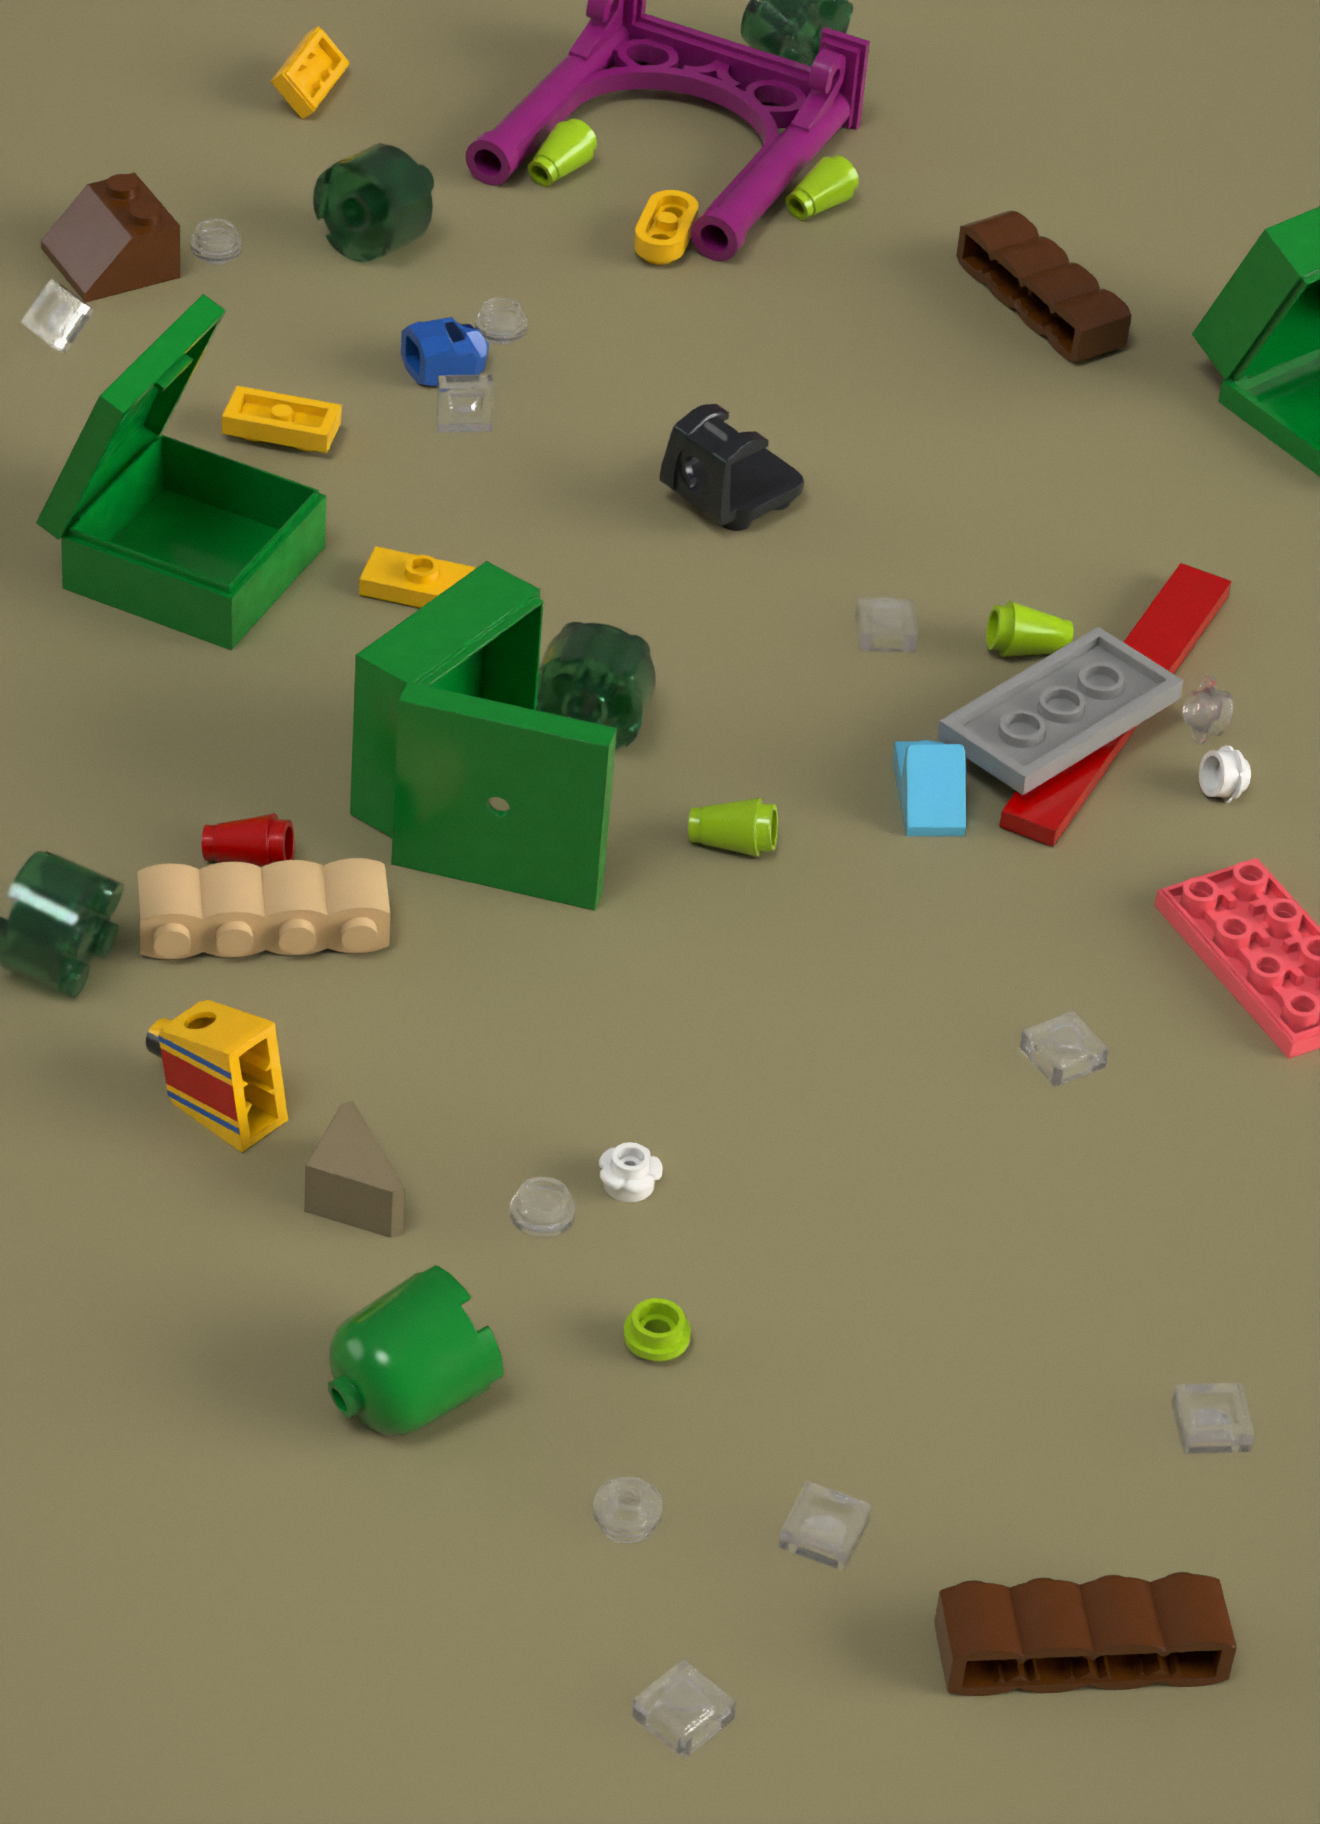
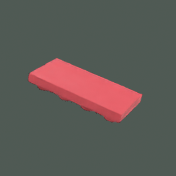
[1154,858,1320,1059]

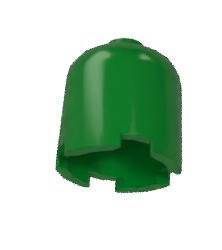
[328,1265,504,1435]

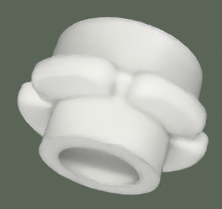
[1199,745,1251,803]
[599,1142,663,1202]

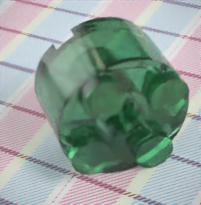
[741,0,853,67]
[313,143,434,262]
[536,622,656,750]
[0,850,124,999]

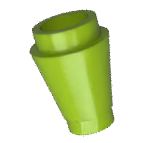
[528,118,597,187]
[785,155,859,221]
[986,601,1074,657]
[688,797,778,857]

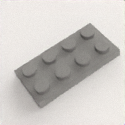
[938,627,1183,795]

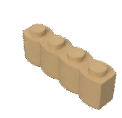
[137,858,390,959]

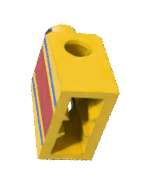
[146,1000,288,1153]

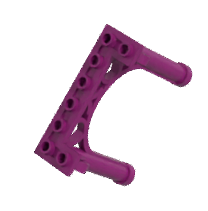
[465,0,870,261]

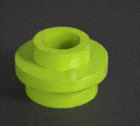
[623,1298,691,1361]

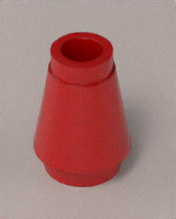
[201,813,295,867]

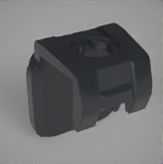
[659,404,804,531]

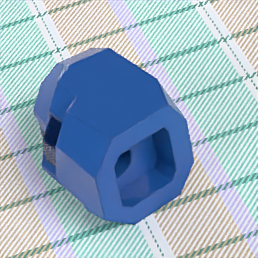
[401,317,489,387]

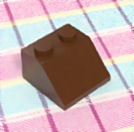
[41,172,180,303]

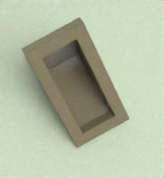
[304,1101,405,1238]

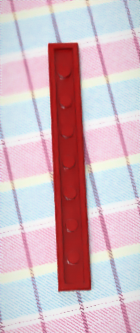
[999,563,1232,847]

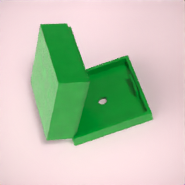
[1192,206,1320,477]
[36,294,326,650]
[350,561,617,911]

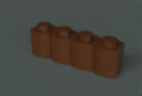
[956,210,1132,362]
[934,1572,1237,1696]

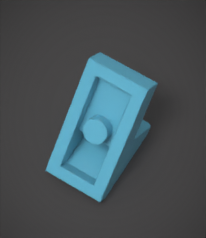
[892,740,966,836]

